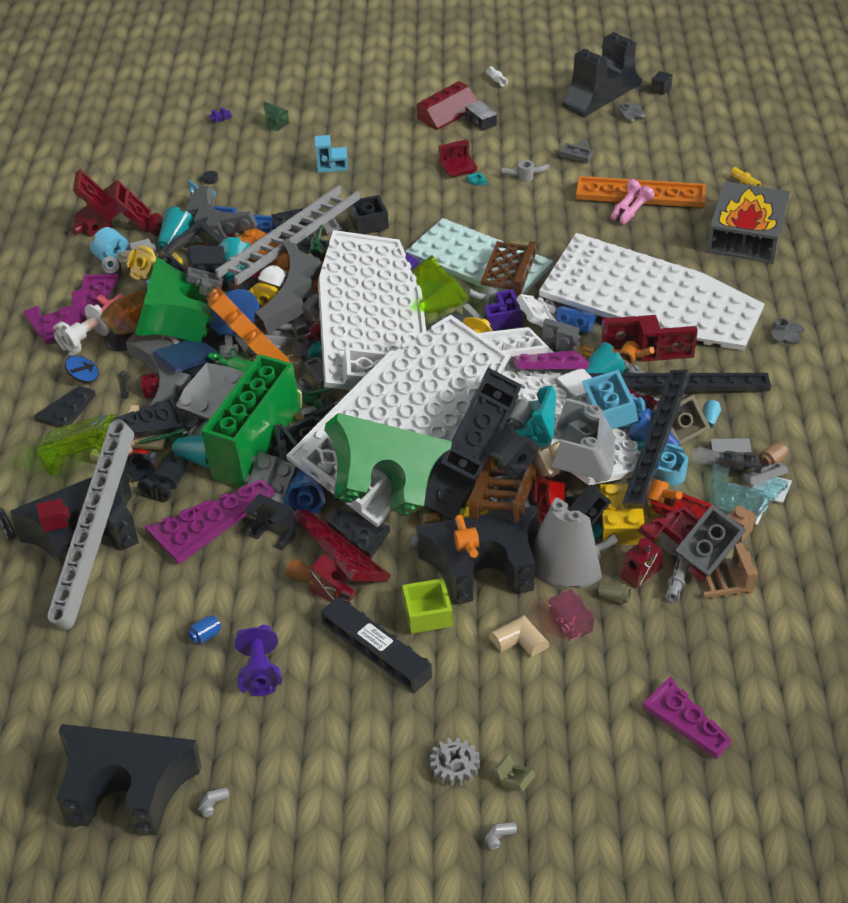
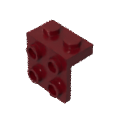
[438,139,478,177]

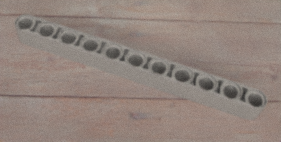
[47,419,134,630]

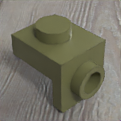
[494,754,536,792]

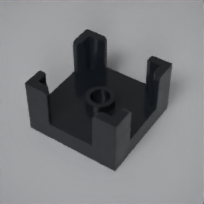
[245,494,296,551]

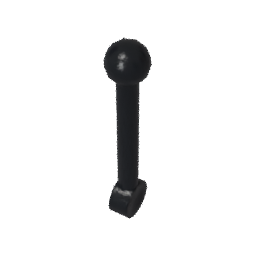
[120,371,129,399]

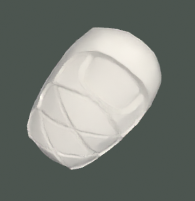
[258,265,287,288]

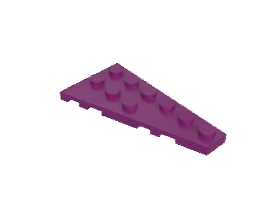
[144,479,275,564]

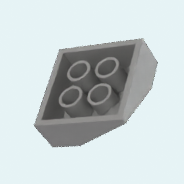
[176,363,245,422]

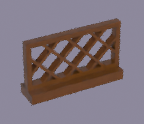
[481,241,536,296]

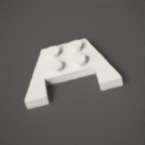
[516,294,558,328]

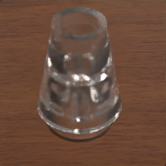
[691,446,720,465]

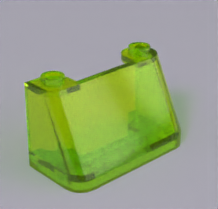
[411,255,470,314]
[37,414,118,476]

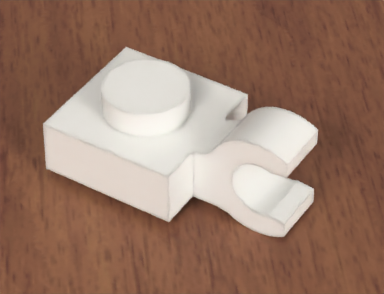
[220,335,239,359]

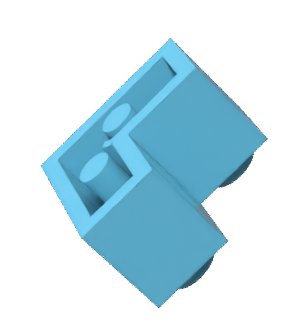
[315,135,348,173]

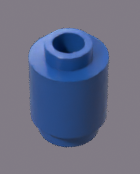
[188,615,221,645]

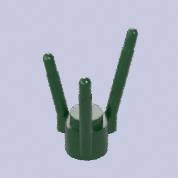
[309,225,328,259]
[303,387,334,408]
[139,427,189,461]

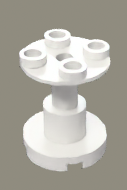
[53,304,112,356]

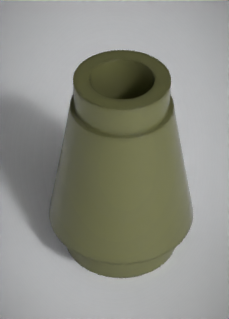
[599,583,631,604]

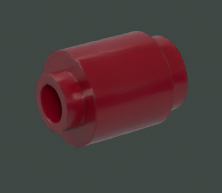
[148,213,164,236]

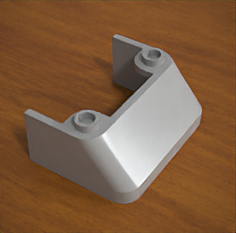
[552,398,615,481]

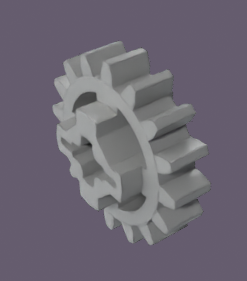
[430,737,480,786]

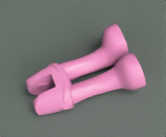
[611,179,655,225]

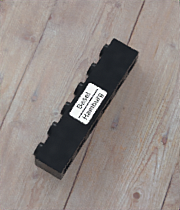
[321,596,432,694]

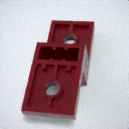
[73,169,151,232]
[601,315,698,362]

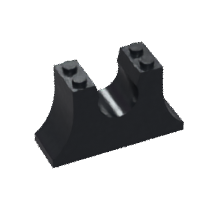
[562,32,642,118]
[10,467,139,572]
[416,505,538,605]
[56,724,202,836]

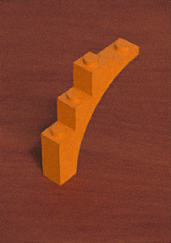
[206,286,290,362]

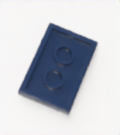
[153,340,219,373]

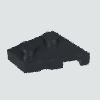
[274,424,288,462]
[719,451,762,474]

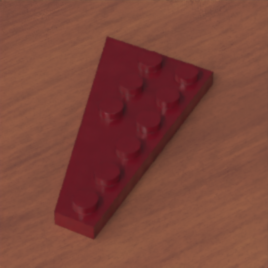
[294,509,391,583]

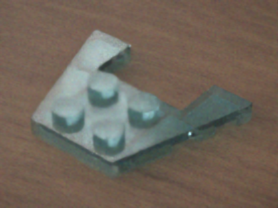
[712,463,788,522]

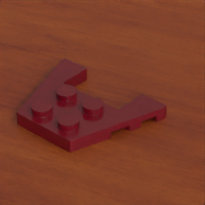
[637,506,707,582]

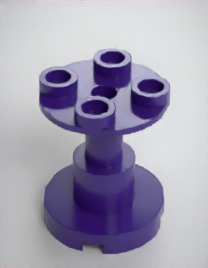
[235,625,282,696]

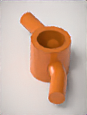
[611,341,654,364]
[629,479,682,503]
[454,515,479,558]

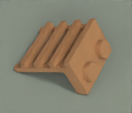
[703,543,758,599]

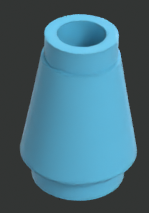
[703,400,721,429]

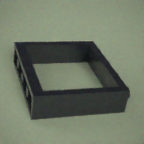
[158,219,228,291]

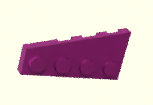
[81,273,119,323]
[513,350,589,369]
[643,676,731,759]

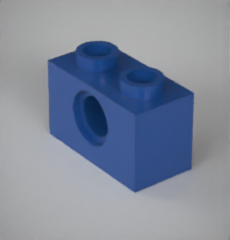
[555,306,596,333]

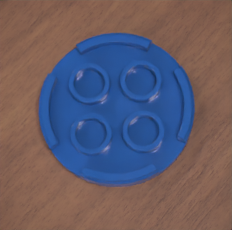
[209,289,259,336]

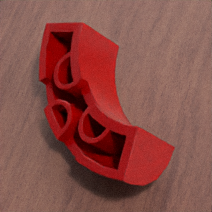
[534,477,566,526]

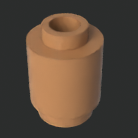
[759,442,788,466]

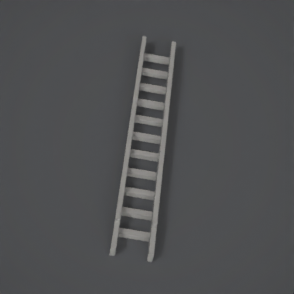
[215,185,360,285]

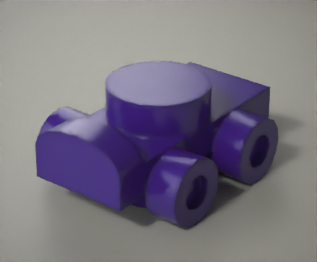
[209,107,232,122]

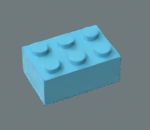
[582,370,638,429]

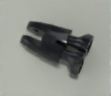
[137,455,188,502]

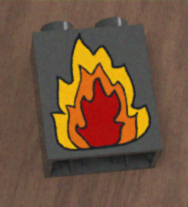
[707,181,790,264]

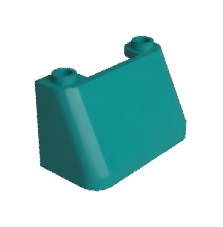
[502,385,557,447]

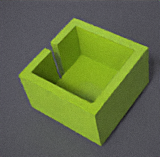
[402,578,453,634]

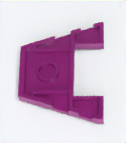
[24,287,89,345]

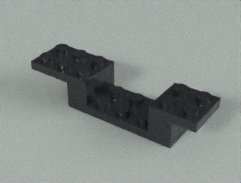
[424,367,522,520]

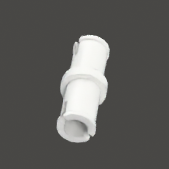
[486,67,508,87]

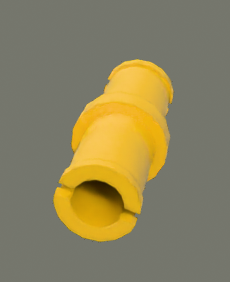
[730,167,761,187]

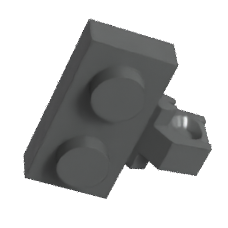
[560,139,594,163]
[186,267,222,295]

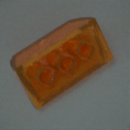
[99,289,146,334]

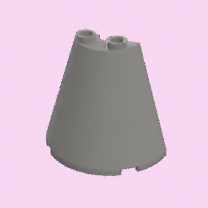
[530,497,602,589]

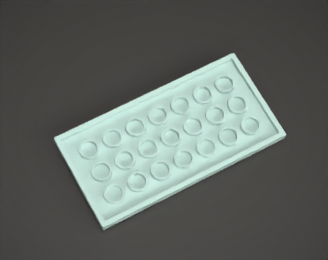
[405,218,553,297]

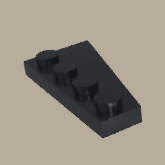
[112,396,186,436]

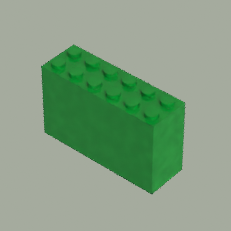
[201,354,301,488]

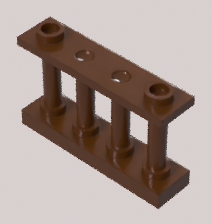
[468,457,538,522]

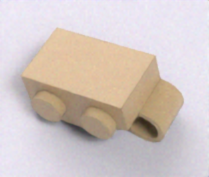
[534,441,560,478]

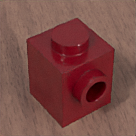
[37,498,70,532]

